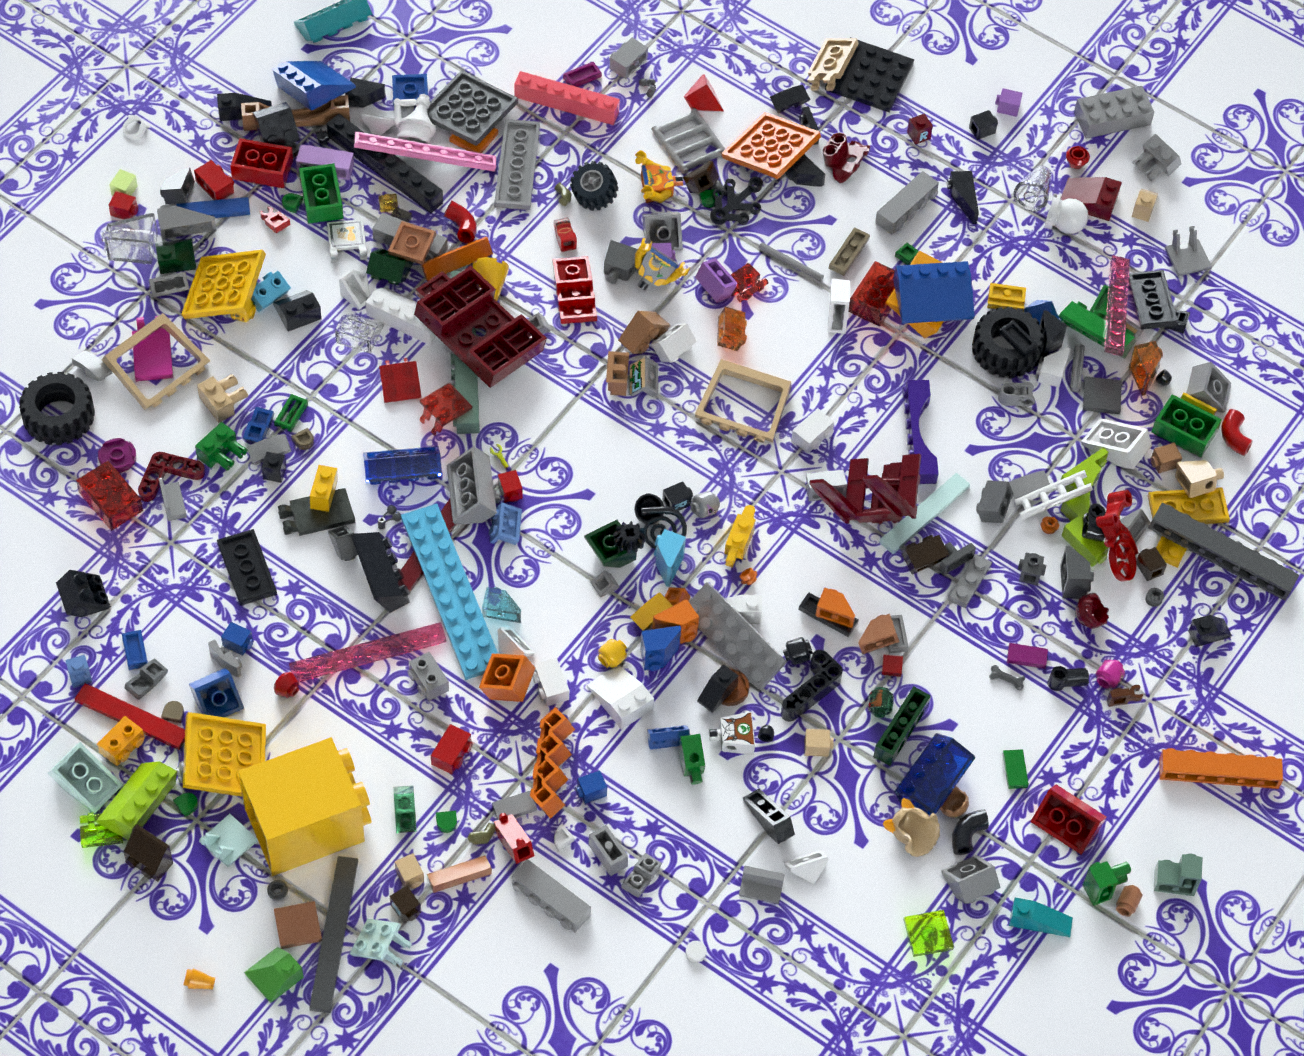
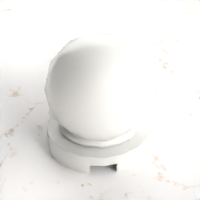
[1044,193,1088,234]

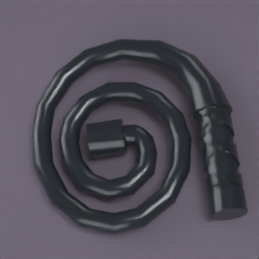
[641,506,687,549]

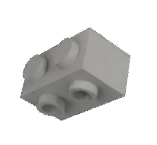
[407,651,449,701]

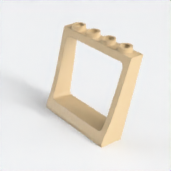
[101,313,210,410]
[695,359,792,443]

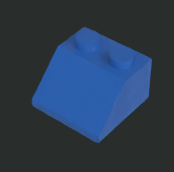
[640,626,681,671]
[189,668,244,717]

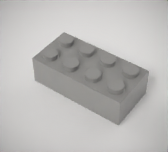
[1074,86,1155,139]

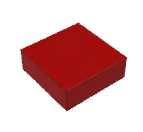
[882,655,903,677]

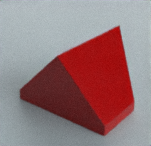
[683,74,724,111]

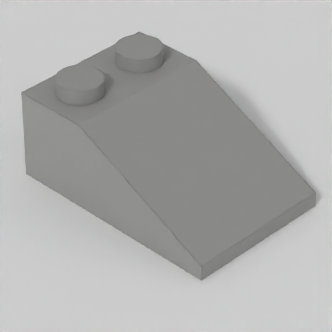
[157,205,216,239]

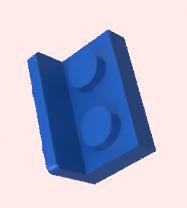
[647,725,690,749]

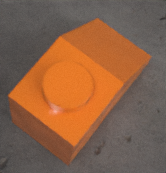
[815,587,855,628]

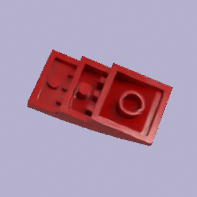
[552,256,597,324]

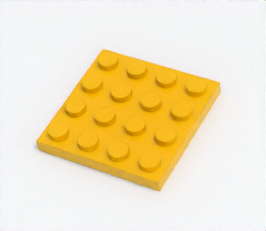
[181,249,266,319]
[183,712,266,797]

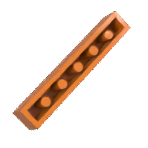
[1159,748,1283,789]

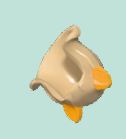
[883,798,940,857]

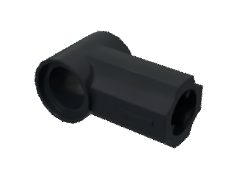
[1047,666,1089,691]

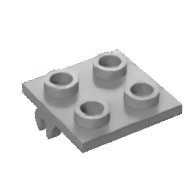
[1165,226,1212,276]

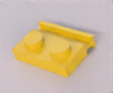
[987,283,1026,312]
[1156,536,1187,568]

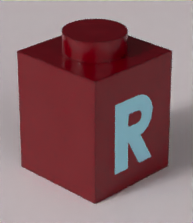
[907,113,933,145]

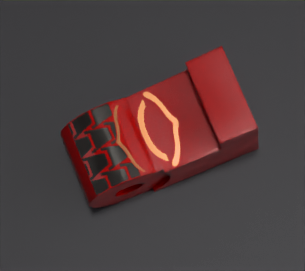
[553,217,577,252]

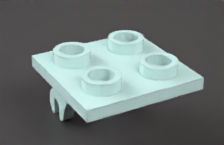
[199,814,258,867]
[350,919,412,966]

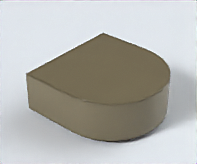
[291,428,314,450]
[161,701,184,723]

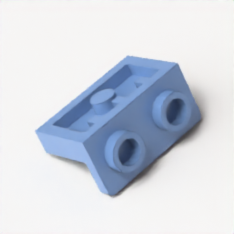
[489,502,522,545]

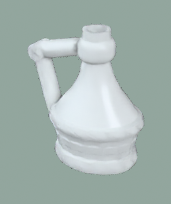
[394,94,436,144]

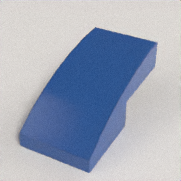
[243,407,274,443]

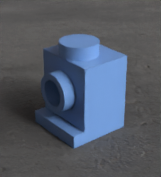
[65,654,92,688]

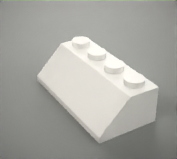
[366,287,436,345]

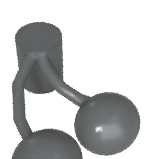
[639,78,656,98]
[378,505,401,529]

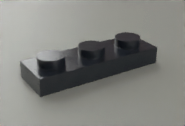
[798,592,859,638]

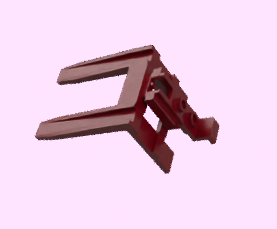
[810,454,921,525]

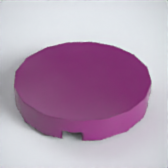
[98,438,136,473]

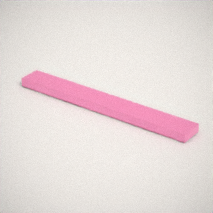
[354,132,496,172]

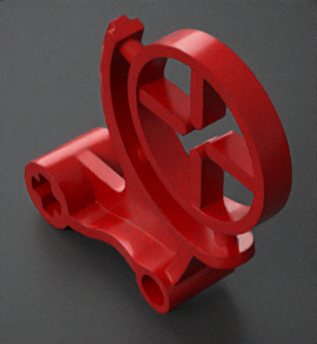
[1096,490,1139,582]

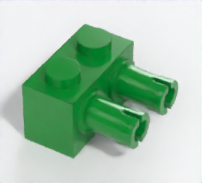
[195,422,248,471]
[1082,861,1131,906]

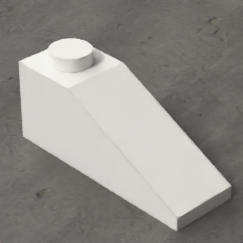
[725,595,762,624]

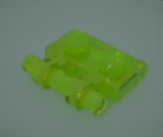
[79,812,123,848]

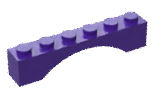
[902,380,939,484]

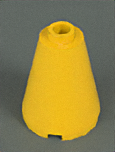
[473,257,509,301]

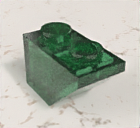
[393,785,417,833]

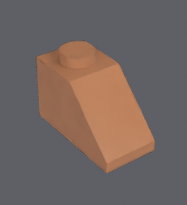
[858,614,899,654]

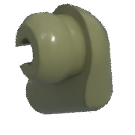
[554,183,572,206]
[468,823,496,845]

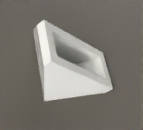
[339,269,371,310]

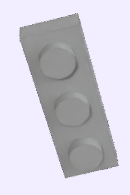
[948,554,992,609]

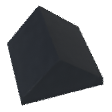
[1040,310,1067,362]

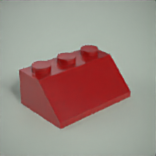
[1030,784,1107,855]

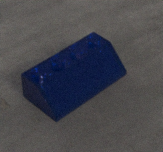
[363,446,442,485]
[894,733,976,815]

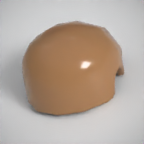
[937,786,969,818]

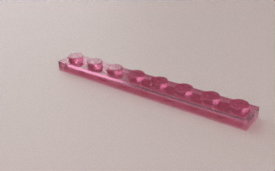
[1104,255,1130,356]
[289,622,447,682]

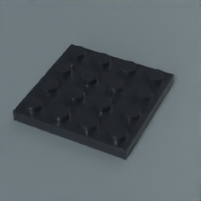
[825,37,915,113]

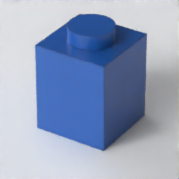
[221,622,254,656]
[575,770,608,804]

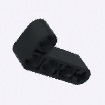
[781,650,843,722]

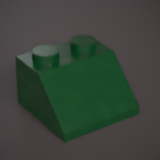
[366,248,414,285]
[584,519,637,568]

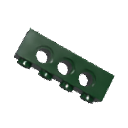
[873,686,931,767]

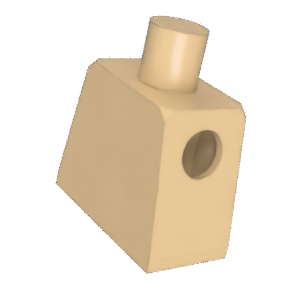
[1175,460,1224,498]

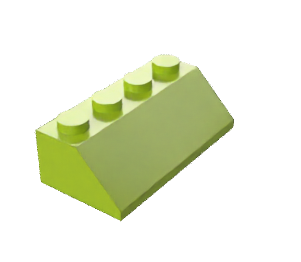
[96,761,177,840]

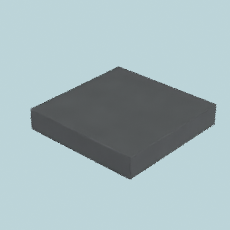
[1083,376,1122,414]

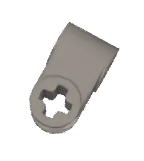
[998,382,1035,407]

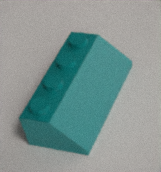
[294,0,372,43]

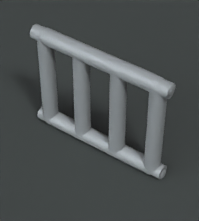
[651,108,726,174]

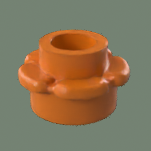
[1041,516,1059,534]
[739,568,757,585]

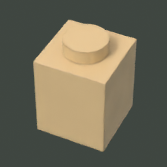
[804,729,834,757]
[395,853,424,889]

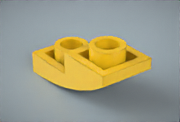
[630,592,673,631]

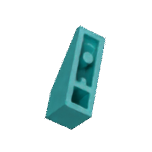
[1009,897,1073,937]

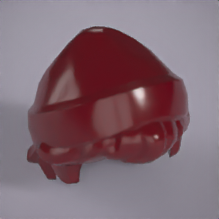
[1075,593,1109,629]

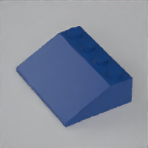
[272,61,356,111]
[893,261,975,324]

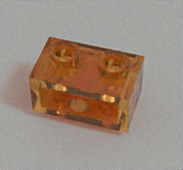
[717,306,747,351]

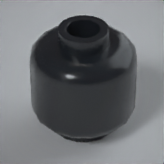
[783,637,813,665]

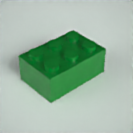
[299,163,344,224]
[1151,394,1222,458]

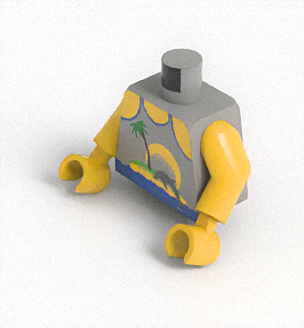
[635,238,690,291]

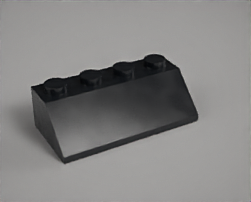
[351,532,410,613]

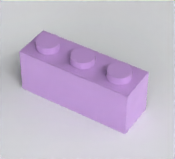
[296,145,354,181]

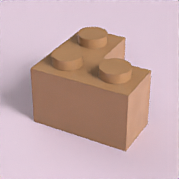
[618,311,671,354]

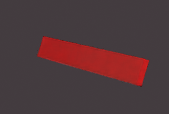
[75,683,185,750]

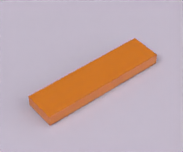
[421,236,493,281]

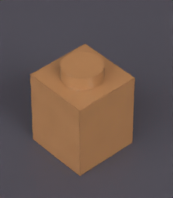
[1150,443,1182,474]

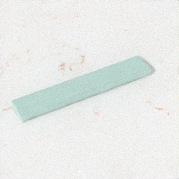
[879,473,970,554]

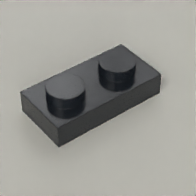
[799,106,820,145]

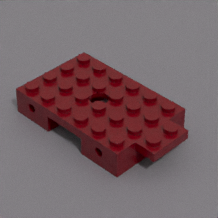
[414,266,547,388]

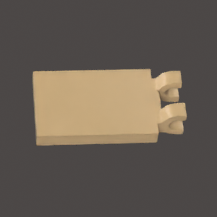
[807,38,859,91]

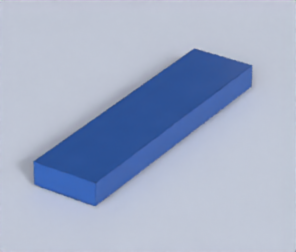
[176,197,250,218]

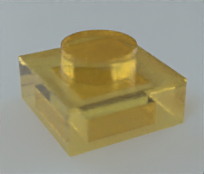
[378,194,398,212]

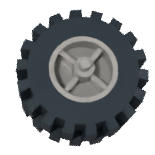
[570,161,619,211]

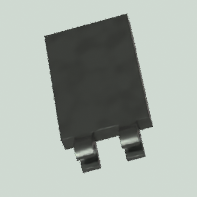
[278,488,355,536]

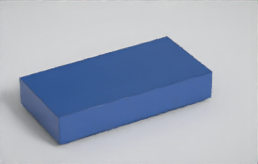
[122,630,148,670]

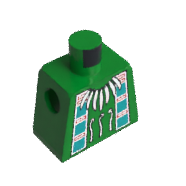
[678,734,705,785]

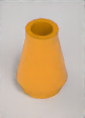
[183,968,216,990]

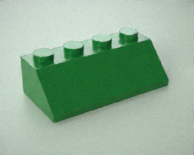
[1059,301,1137,359]

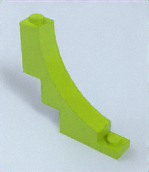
[1060,447,1109,567]

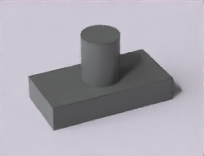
[939,542,976,576]

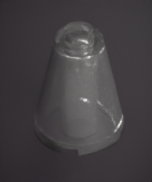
[1013,165,1052,212]

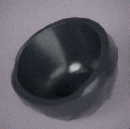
[634,493,664,525]

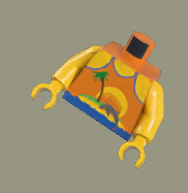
[635,150,683,203]

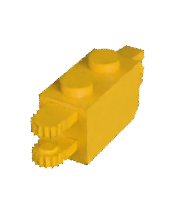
[724,505,756,568]

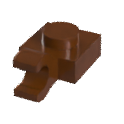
[1107,684,1143,707]

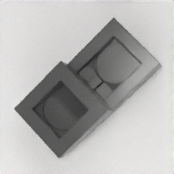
[124,658,168,700]

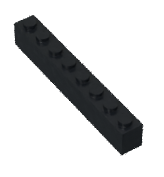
[326,114,443,213]

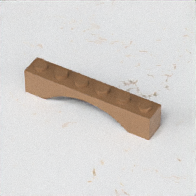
[241,95,350,131]

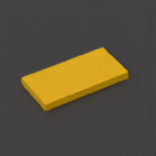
[1147,487,1230,524]

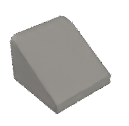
[528,312,551,336]
[590,570,620,597]

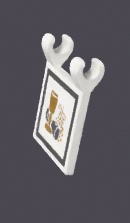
[327,219,367,263]

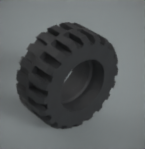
[972,307,1045,378]
[19,372,95,445]

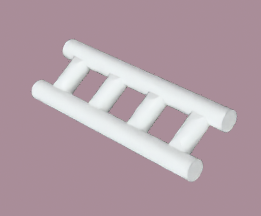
[1014,470,1093,520]

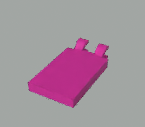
[132,316,173,382]

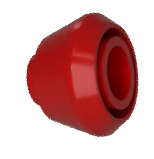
[1066,146,1090,169]
[273,672,299,698]

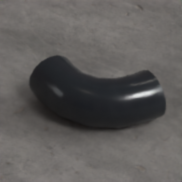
[952,809,989,855]

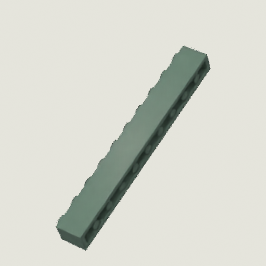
[450,271,480,434]

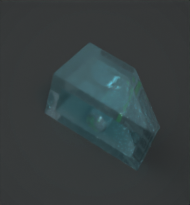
[482,587,521,623]

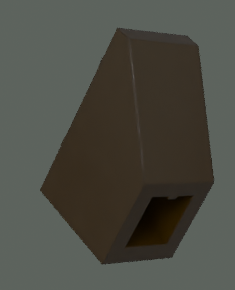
[683,161,719,194]

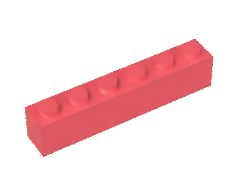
[514,71,620,125]

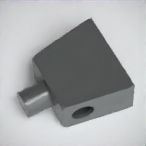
[604,240,638,284]

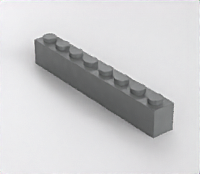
[1148,503,1299,601]

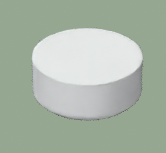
[686,941,707,963]

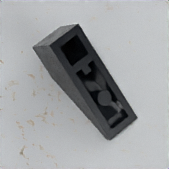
[217,92,272,121]
[946,171,979,224]
[742,789,795,844]

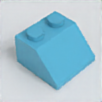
[654,529,686,587]

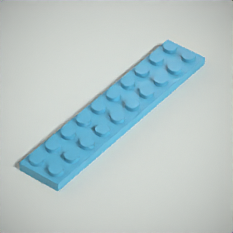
[401,503,498,680]

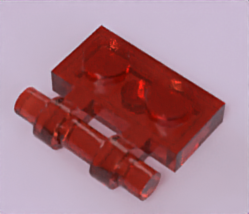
[731,263,769,302]

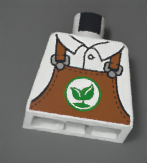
[709,712,755,755]

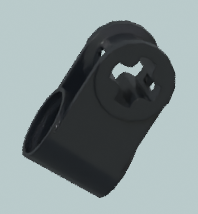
[1082,503,1106,542]

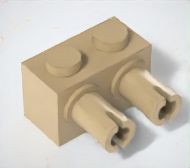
[197,374,248,423]

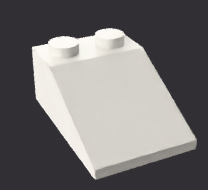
[1081,418,1152,470]
[587,665,654,730]

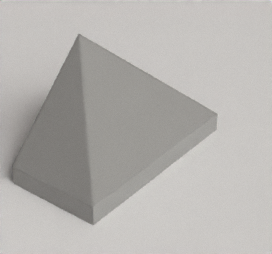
[1120,509,1151,543]

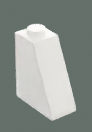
[827,279,850,334]

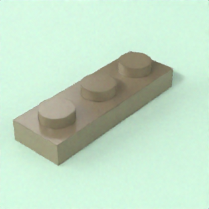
[828,227,870,276]

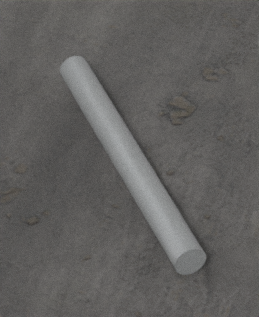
[759,242,824,282]

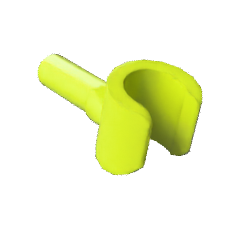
[490,444,509,469]

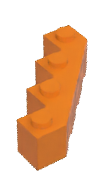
[530,707,575,819]

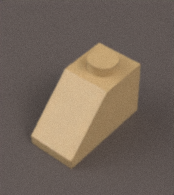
[1132,188,1158,222]

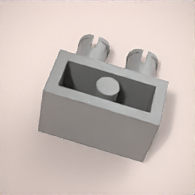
[1132,133,1182,181]

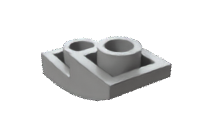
[71,351,113,382]
[247,434,291,465]
[1009,470,1050,499]
[208,639,243,677]
[621,853,662,898]

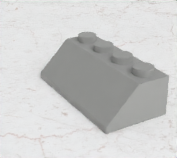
[446,446,497,524]

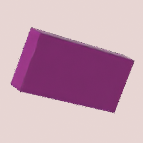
[563,61,602,87]
[1007,643,1048,669]

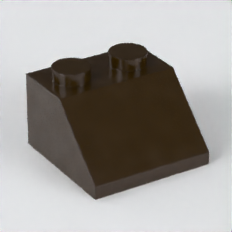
[123,824,173,882]

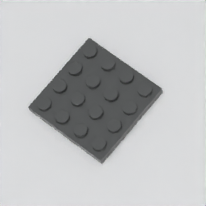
[427,70,518,146]

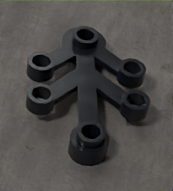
[710,176,763,225]

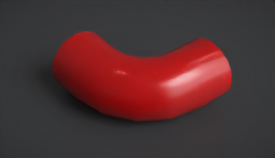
[444,200,477,244]
[1221,409,1253,457]

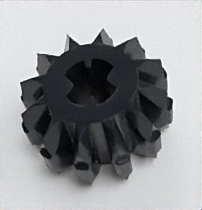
[613,521,646,554]

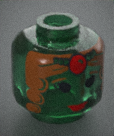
[867,687,894,718]

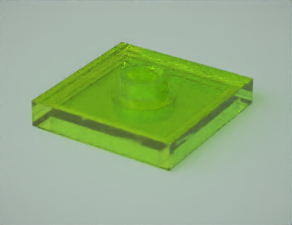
[903,910,954,957]

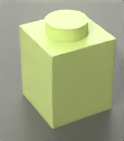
[109,169,138,196]

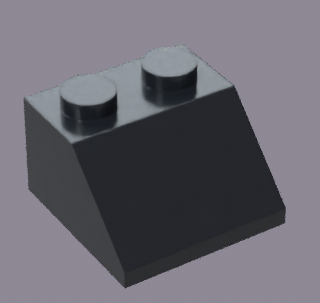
[273,290,322,332]

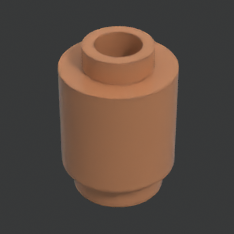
[1116,885,1143,917]

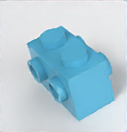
[251,271,291,312]

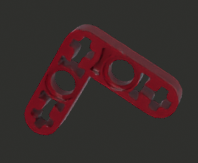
[138,452,205,502]

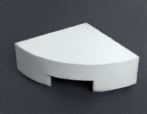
[554,824,575,852]

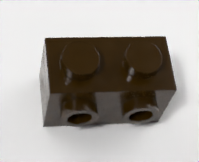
[902,535,949,575]

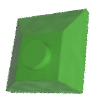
[244,947,304,1003]

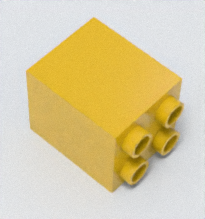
[238,737,372,876]

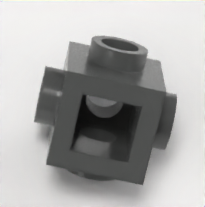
[1018,552,1047,586]

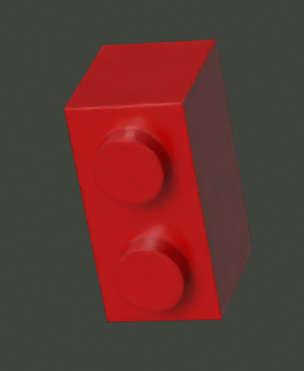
[194,160,234,200]
[431,724,473,774]

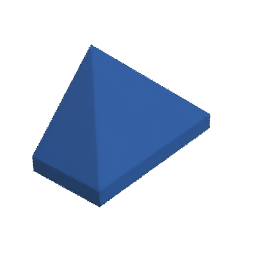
[1024,300,1060,325]

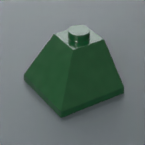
[156,238,196,274]

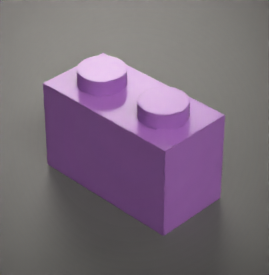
[695,258,738,303]

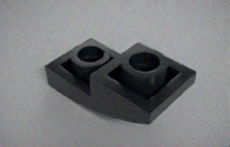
[770,85,811,114]

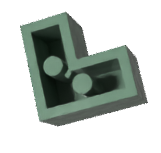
[1154,853,1203,896]

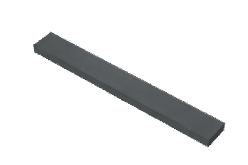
[309,856,359,1013]

